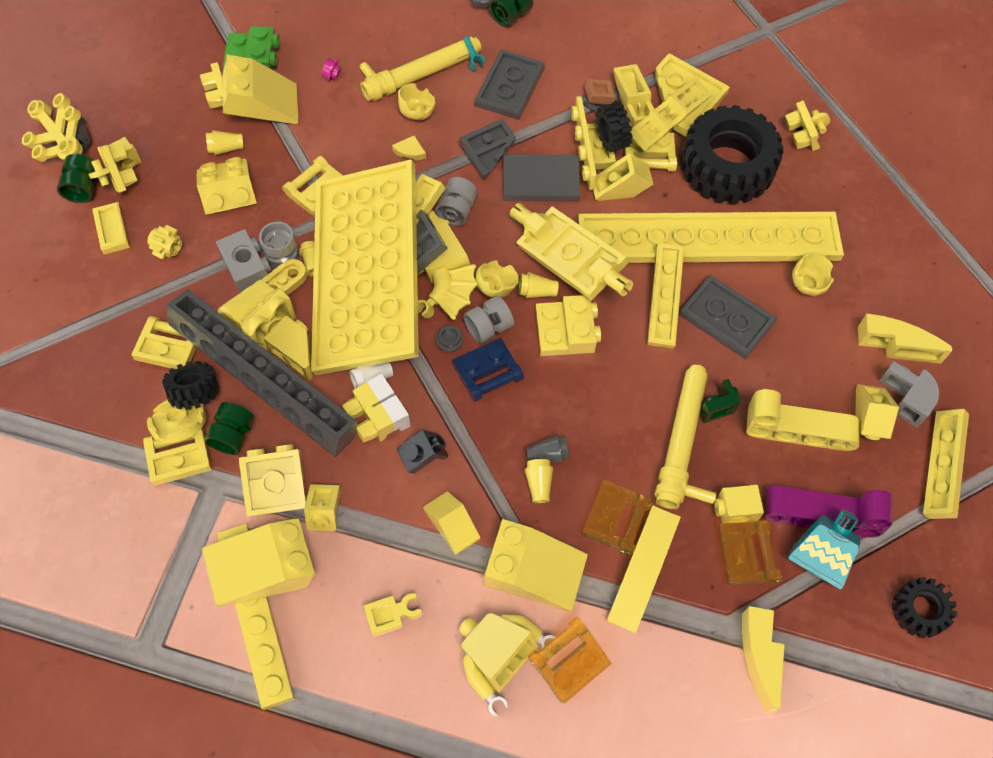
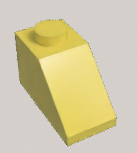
[593,153,653,201]
[263,316,313,381]
[855,384,899,440]

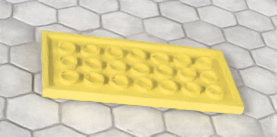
[311,160,419,376]

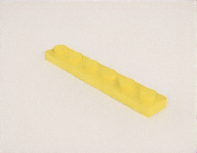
[217,524,295,710]

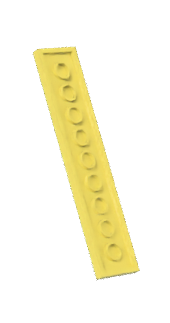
[578,212,844,263]

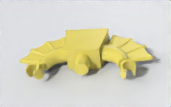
[417,210,478,320]

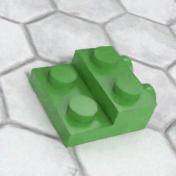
[222,26,280,70]

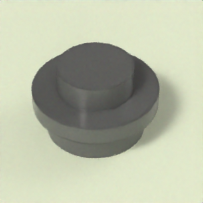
[436,326,463,352]

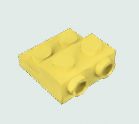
[535,295,601,356]
[239,444,306,517]

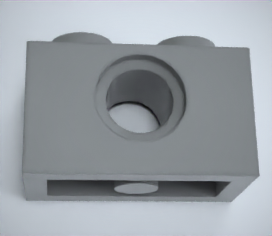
[215,229,271,293]

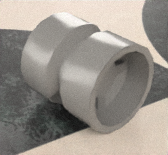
[435,177,478,226]
[259,221,299,269]
[463,295,514,344]

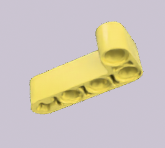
[747,389,859,451]

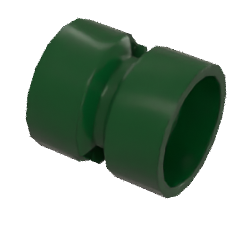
[489,0,533,27]
[57,154,97,203]
[203,402,255,455]

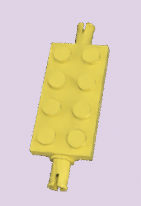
[510,203,633,301]

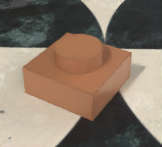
[585,79,615,104]

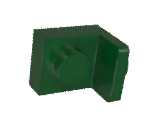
[699,379,741,423]

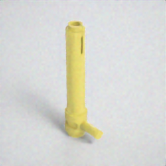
[360,37,481,101]
[655,365,716,509]

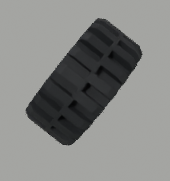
[681,105,784,204]

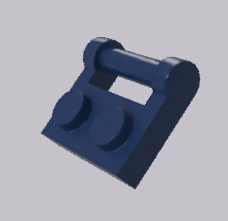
[452,338,524,402]

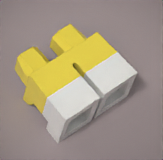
[342,373,410,443]

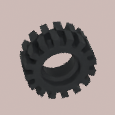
[595,102,633,152]
[162,361,219,410]
[892,577,957,638]

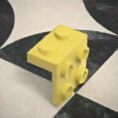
[197,157,257,215]

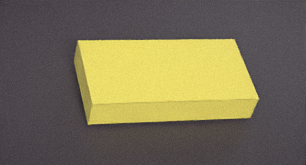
[92,202,130,255]

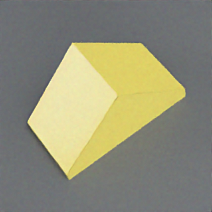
[423,491,480,555]

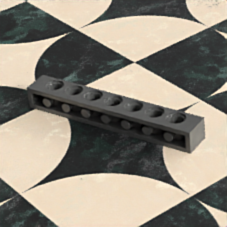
[167,289,357,457]

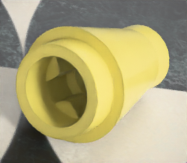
[206,130,243,156]
[518,272,559,299]
[524,459,553,503]

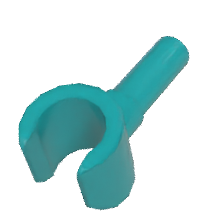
[463,36,485,72]

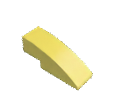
[613,64,654,128]
[858,314,952,364]
[742,606,785,714]

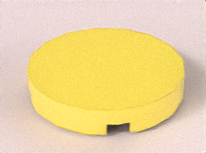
[147,400,207,443]

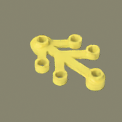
[22,93,82,162]

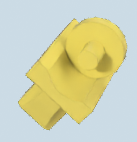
[200,62,223,109]
[785,100,830,151]
[88,145,137,192]

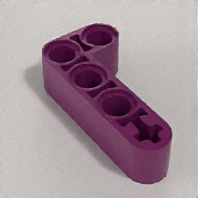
[765,486,893,538]

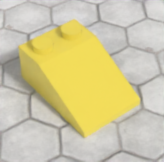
[222,55,298,124]
[202,518,315,608]
[484,519,588,613]

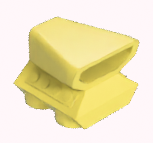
[217,279,296,351]

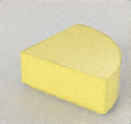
[392,136,426,161]

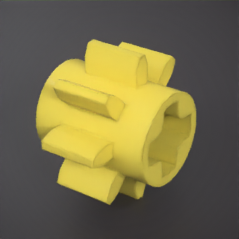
[148,225,182,259]

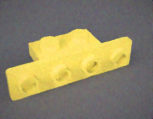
[571,96,616,190]

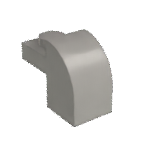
[879,361,939,428]

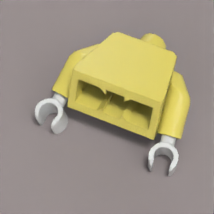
[459,613,558,717]

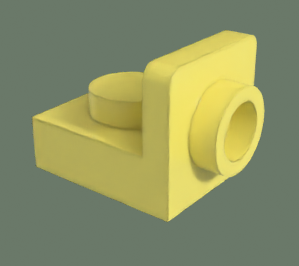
[108,137,142,171]
[304,484,340,531]

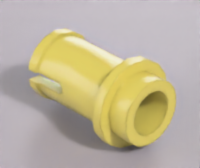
[299,241,314,277]

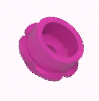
[321,58,341,82]

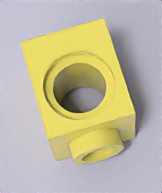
[714,485,764,526]

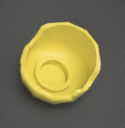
[398,83,435,120]
[792,252,834,296]
[475,260,519,298]

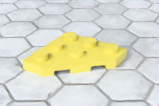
[655,53,730,137]

